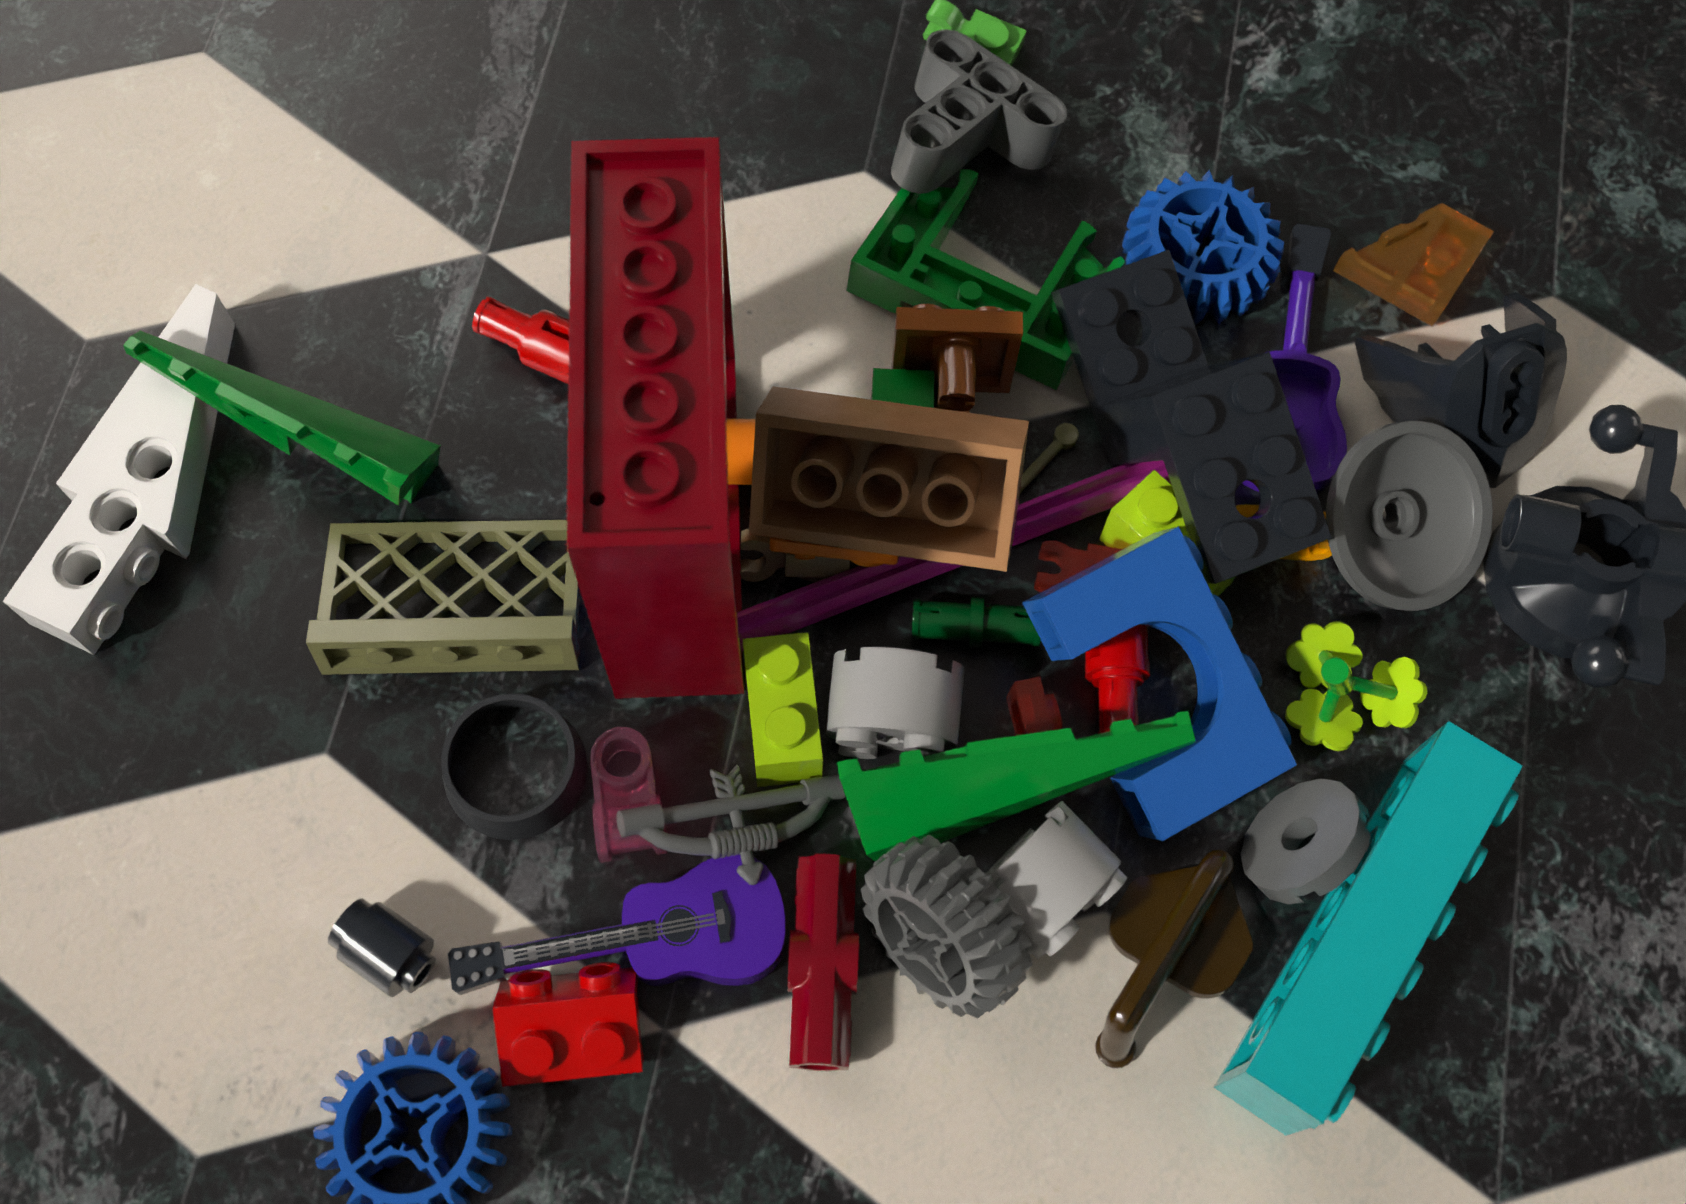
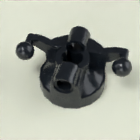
[1483,404,1686,688]

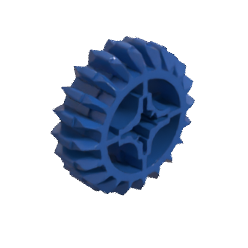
[1122,170,1284,325]
[313,1032,512,1204]

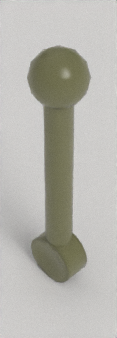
[1020,423,1079,494]

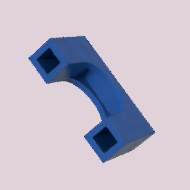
[1022,526,1297,841]

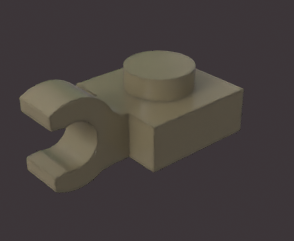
[740,529,850,582]

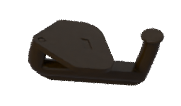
[1095,849,1253,1068]

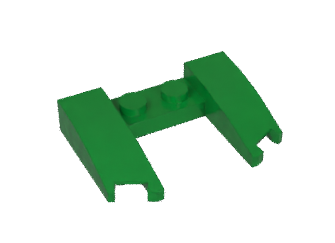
[846,169,1125,390]

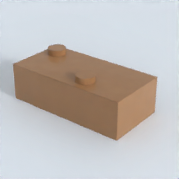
[749,386,1029,572]

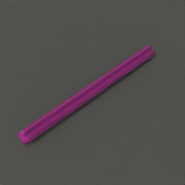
[737,460,1171,652]

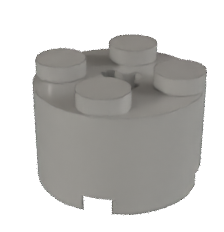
[825,647,965,759]
[985,801,1127,959]

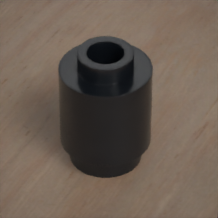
[328,898,436,997]

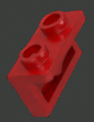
[492,962,644,1087]

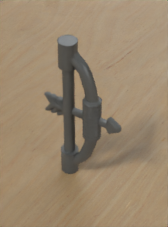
[617,765,845,885]

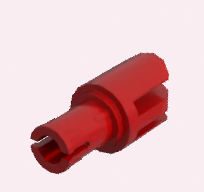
[472,296,569,384]
[1085,625,1150,734]

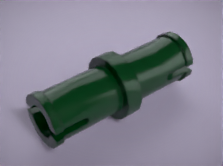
[912,597,1040,648]

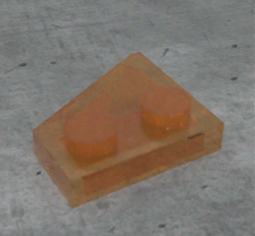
[1333,203,1494,327]

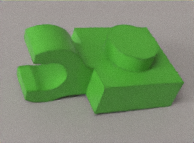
[923,0,1027,66]

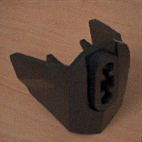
[1355,292,1567,488]

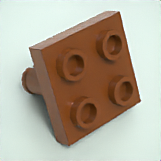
[891,304,1023,413]

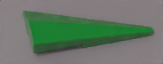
[123,330,441,506]
[837,711,1196,861]

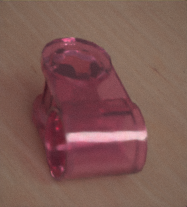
[590,727,668,862]

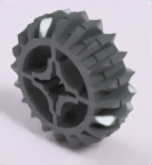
[861,835,1033,1018]

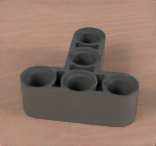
[891,29,1067,194]

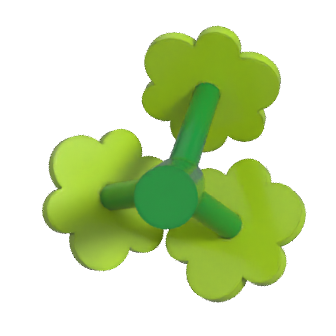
[1285,621,1427,751]

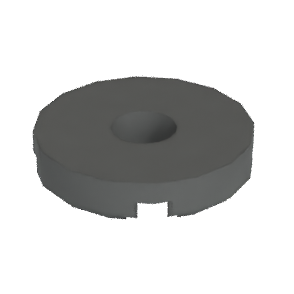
[1241,778,1371,904]

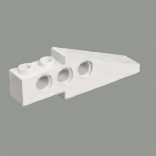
[3,284,235,655]

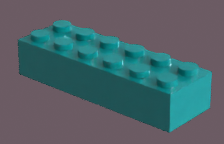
[1214,721,1523,1136]

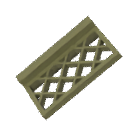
[306,520,580,675]

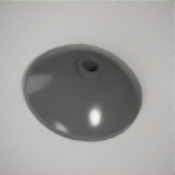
[1326,421,1493,611]

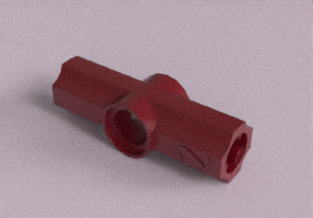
[788,854,859,1072]

